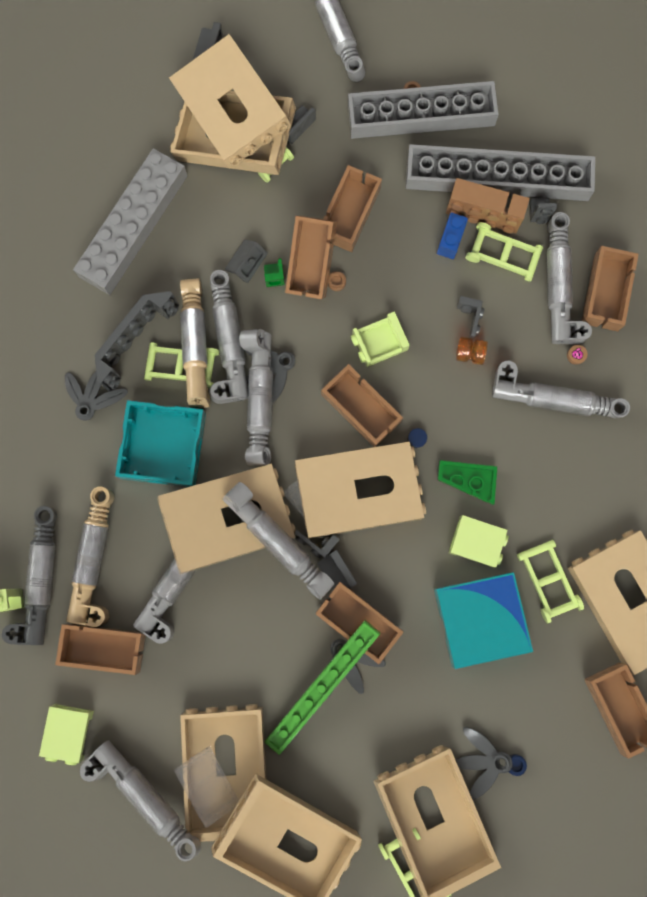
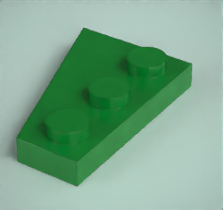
[437,460,498,505]

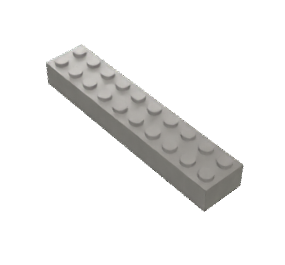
[406,144,595,201]

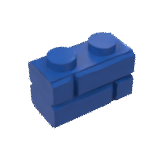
[437,213,468,259]

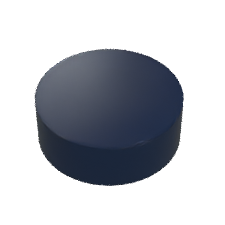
[408,428,427,448]
[505,754,527,776]

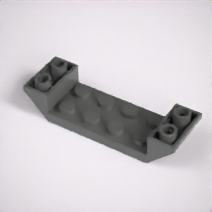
[95,291,179,391]

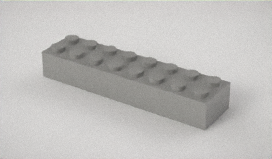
[348,81,499,139]
[73,148,188,295]

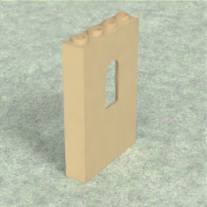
[169,34,291,169]
[170,91,296,175]
[295,442,426,539]
[157,464,296,575]
[568,530,647,675]
[180,704,267,842]
[373,745,501,897]
[211,774,362,897]

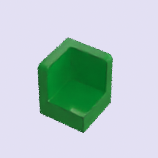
[264,258,285,287]

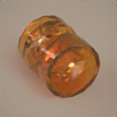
[456,337,488,365]

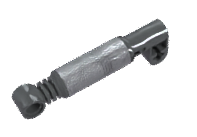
[2,506,57,645]

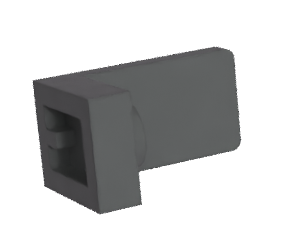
[529,198,557,224]
[457,296,485,341]
[295,530,340,558]

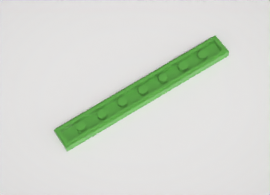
[264,620,381,755]

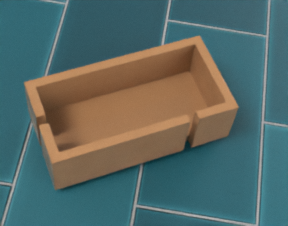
[323,165,382,252]
[446,178,530,233]
[285,215,337,299]
[582,246,639,332]
[321,364,403,447]
[315,581,403,664]
[55,623,146,675]
[584,662,647,759]

